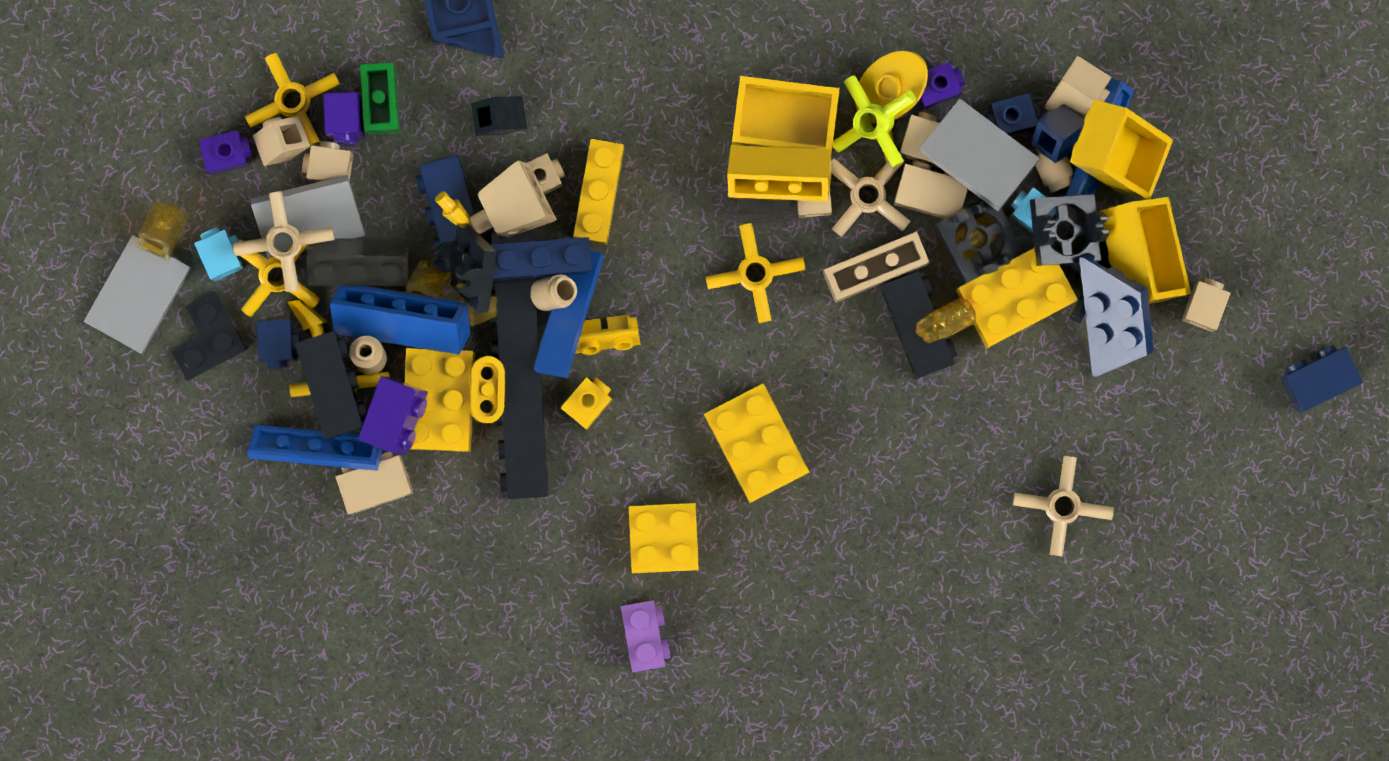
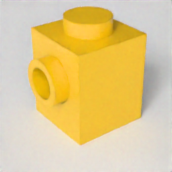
[561,377,612,430]

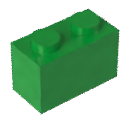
[360,63,401,136]

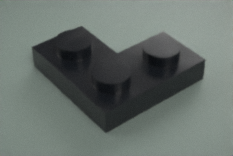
[171,291,247,381]

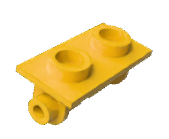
[575,314,641,355]

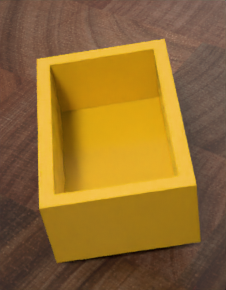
[732,76,840,153]
[1070,99,1173,200]
[1101,197,1191,304]
[956,248,1078,349]
[404,348,475,452]
[704,383,809,503]

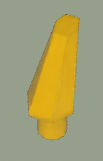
[435,192,479,234]
[287,299,327,338]

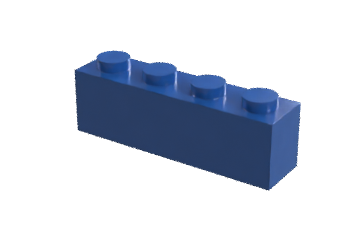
[330,282,470,355]

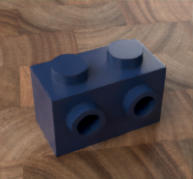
[1280,345,1363,413]

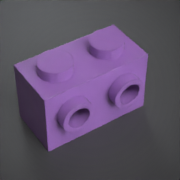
[621,600,671,672]

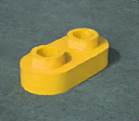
[469,356,505,424]

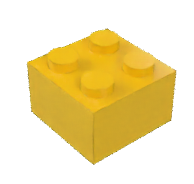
[629,503,699,573]

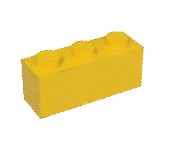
[573,139,624,246]
[727,145,831,201]

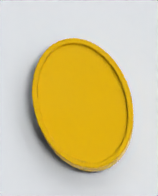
[855,51,928,123]

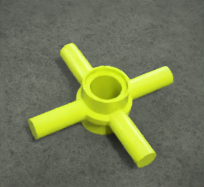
[832,75,916,168]

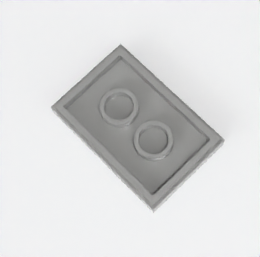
[919,99,1040,211]
[251,175,365,258]
[83,235,191,354]

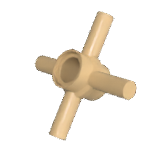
[831,159,911,237]
[233,191,335,292]
[1013,456,1114,557]

